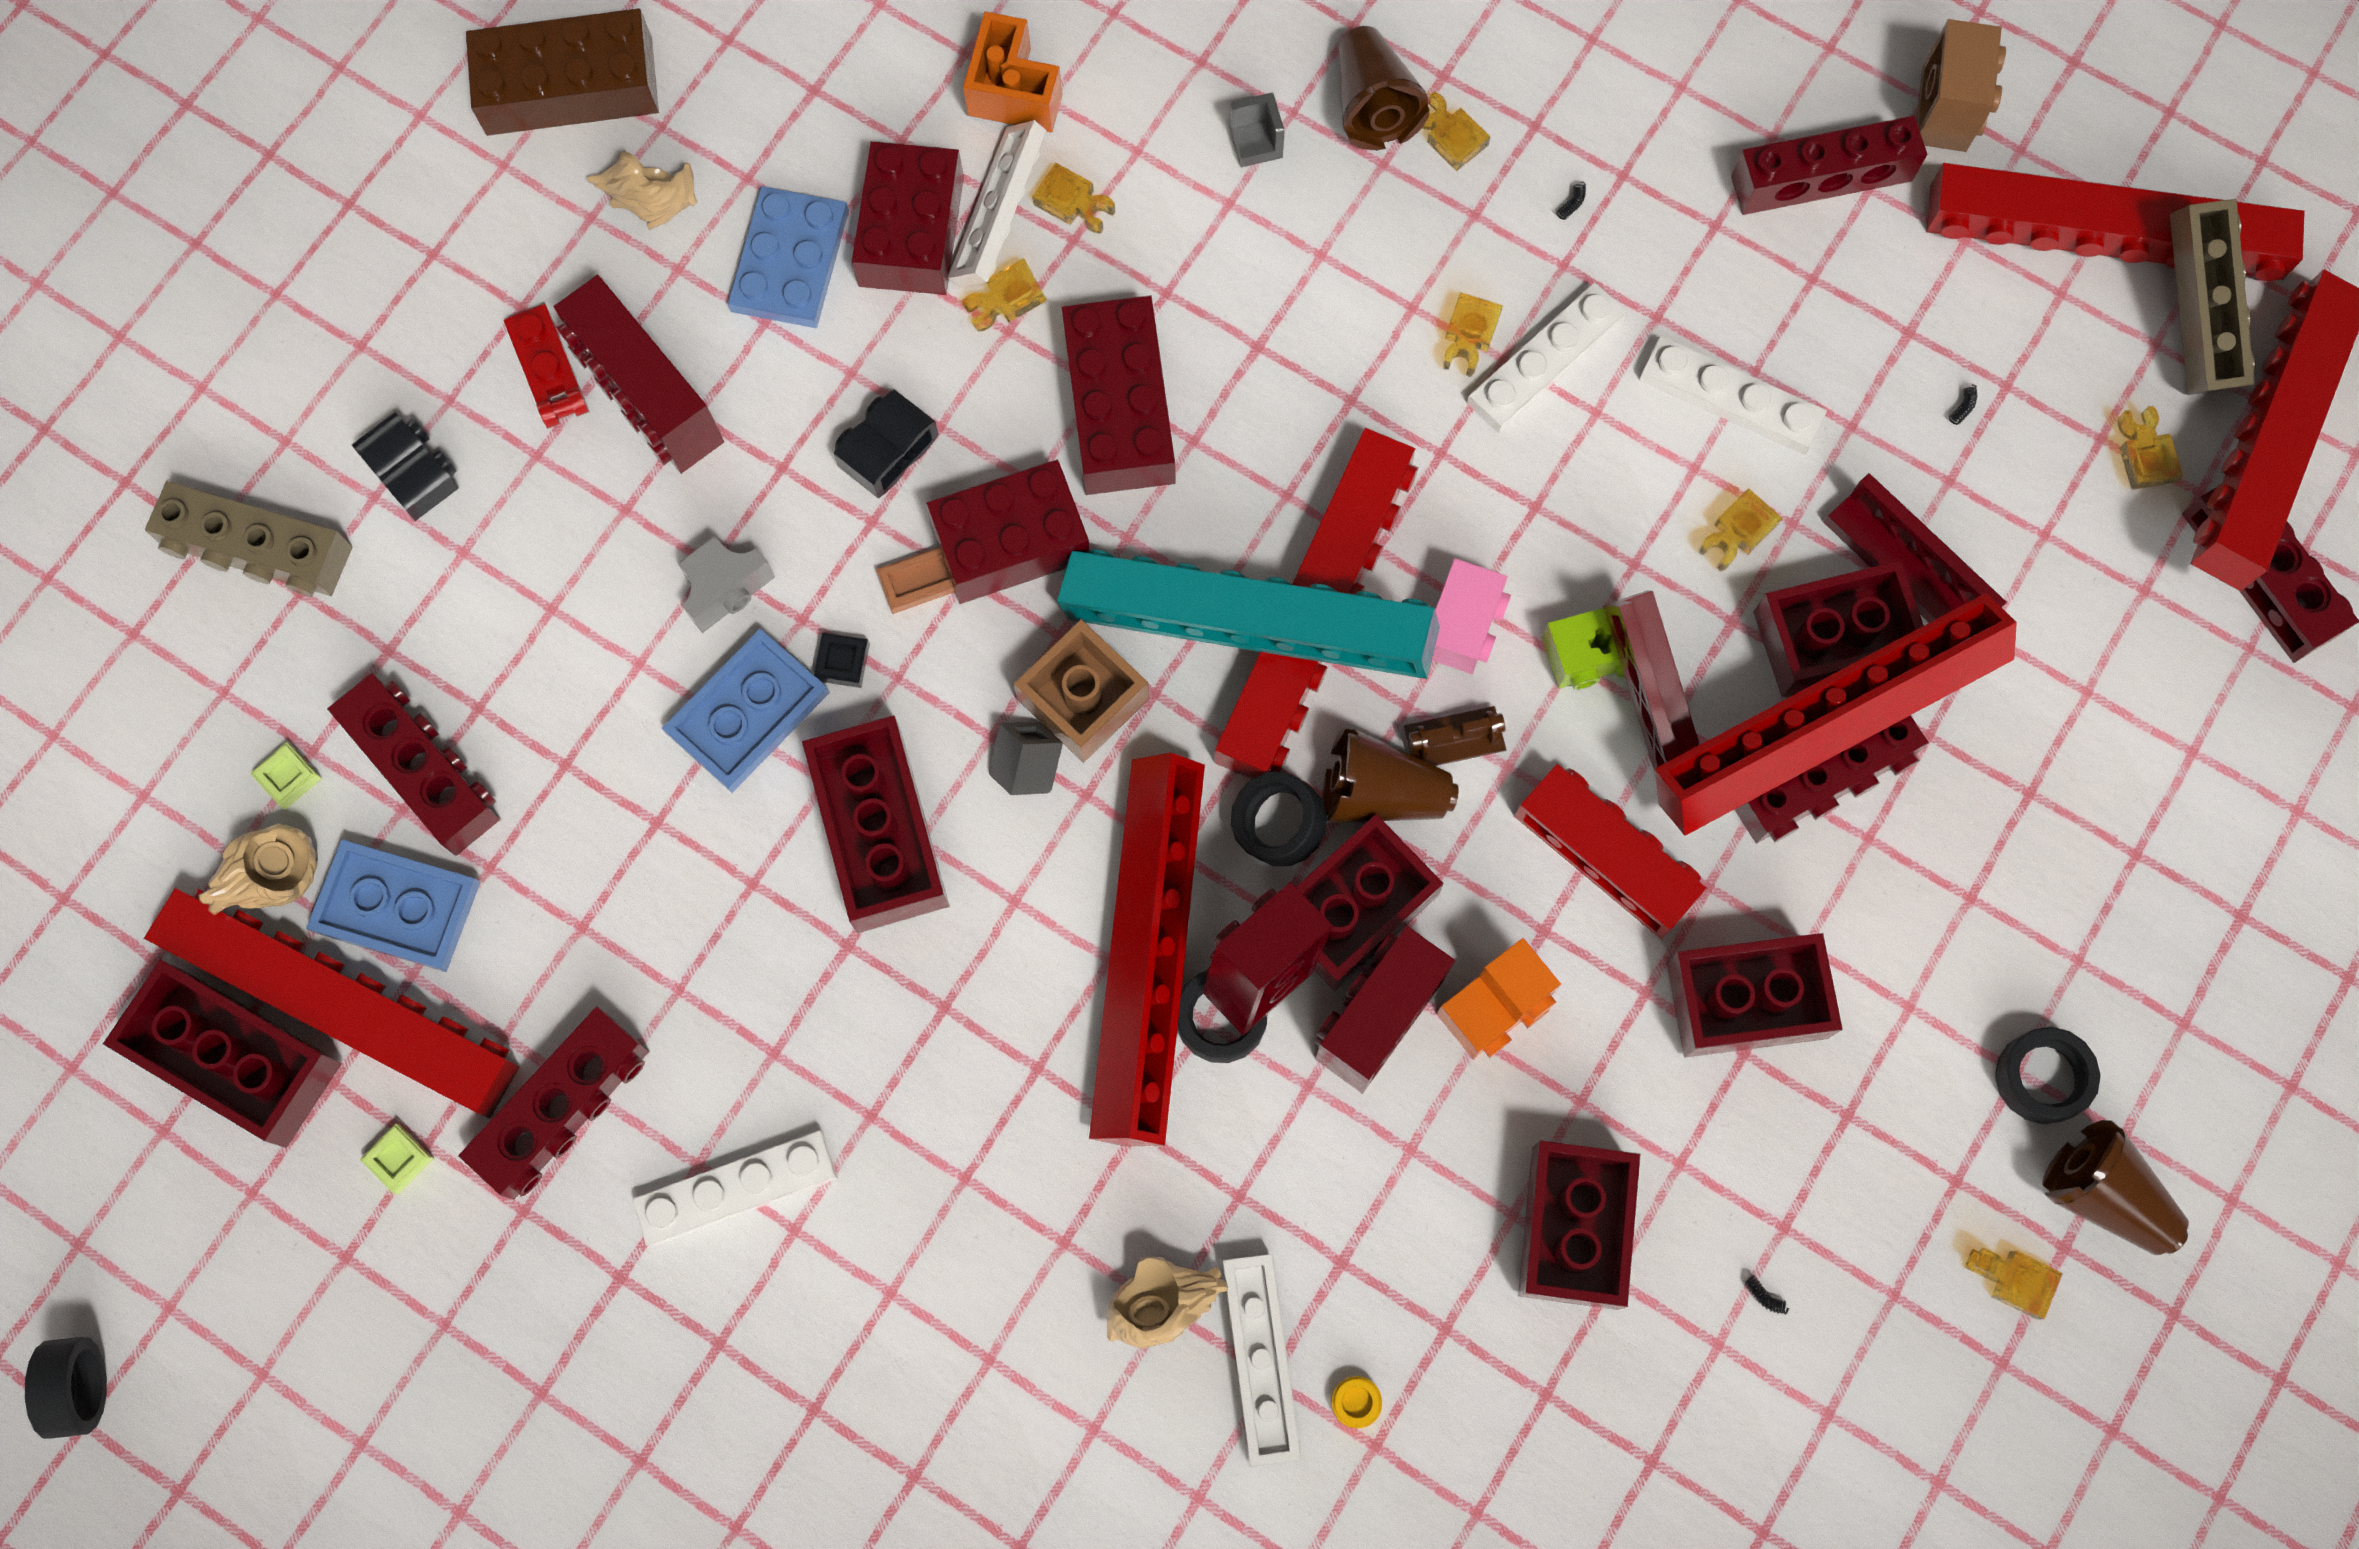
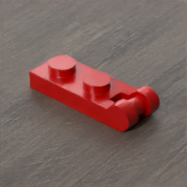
[503,304,590,429]

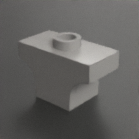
[678,536,775,634]

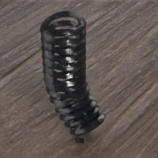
[1556,181,1586,220]
[1948,384,1978,425]
[1745,1275,1789,1315]

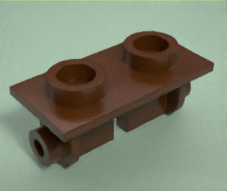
[1403,706,1507,766]

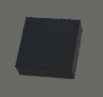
[814,633,870,688]

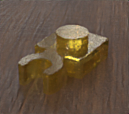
[1422,92,1491,171]
[1032,163,1115,234]
[962,258,1048,332]
[1443,292,1503,377]
[2117,406,2183,490]
[1699,488,1783,571]

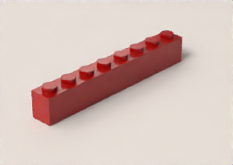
[1926,163,2305,281]
[2190,269,2359,591]
[1215,428,1419,779]
[1654,593,2017,836]
[1089,752,1205,1147]
[143,888,520,1119]

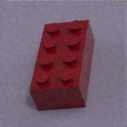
[553,274,724,474]
[1062,295,1176,495]
[802,715,950,933]
[103,959,342,1148]

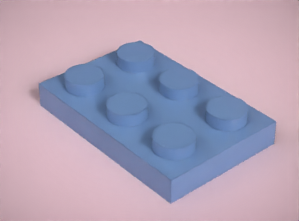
[728,186,849,328]
[662,628,830,793]
[306,839,481,972]

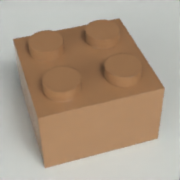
[1916,19,2006,152]
[1014,619,1150,763]

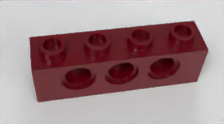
[1731,115,1928,215]
[2182,486,2359,663]
[327,673,501,856]
[458,1006,650,1200]

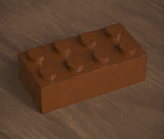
[466,8,659,136]

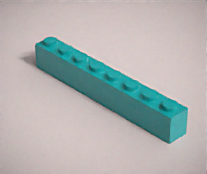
[1057,549,1440,679]

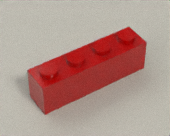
[1514,764,1707,940]

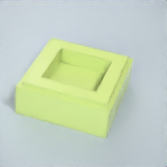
[250,742,322,810]
[360,1124,434,1195]

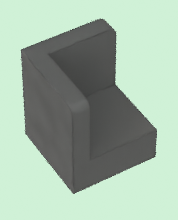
[1230,92,1285,168]
[989,722,1063,795]

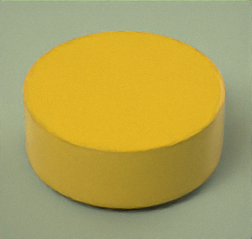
[1331,1376,1382,1429]

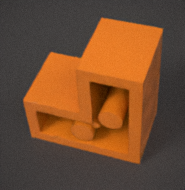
[963,11,1063,132]
[1437,938,1561,1060]

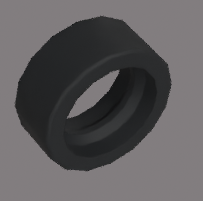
[1230,772,1327,866]
[1177,970,1268,1063]
[1995,1027,2101,1124]
[25,1337,107,1439]

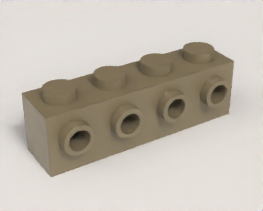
[2170,199,2255,395]
[145,481,353,597]

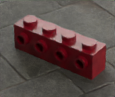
[1735,715,1929,844]

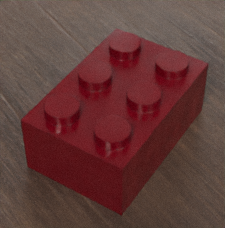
[852,141,964,295]
[926,459,1089,604]
[1753,560,1924,698]
[1296,814,1444,992]
[1203,882,1333,1036]
[1314,926,1456,1094]
[1667,933,1843,1058]
[1518,1140,1641,1310]

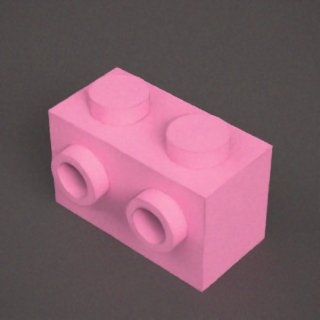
[1432,558,1511,675]

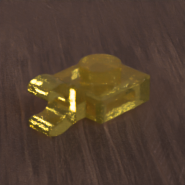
[1964,1248,2063,1320]

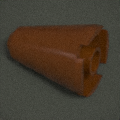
[1339,26,1430,151]
[1322,728,1459,823]
[2042,1120,2189,1255]

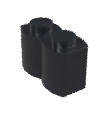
[833,389,939,498]
[352,412,459,521]

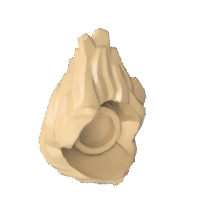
[588,150,697,230]
[199,823,317,915]
[1106,1256,1228,1348]

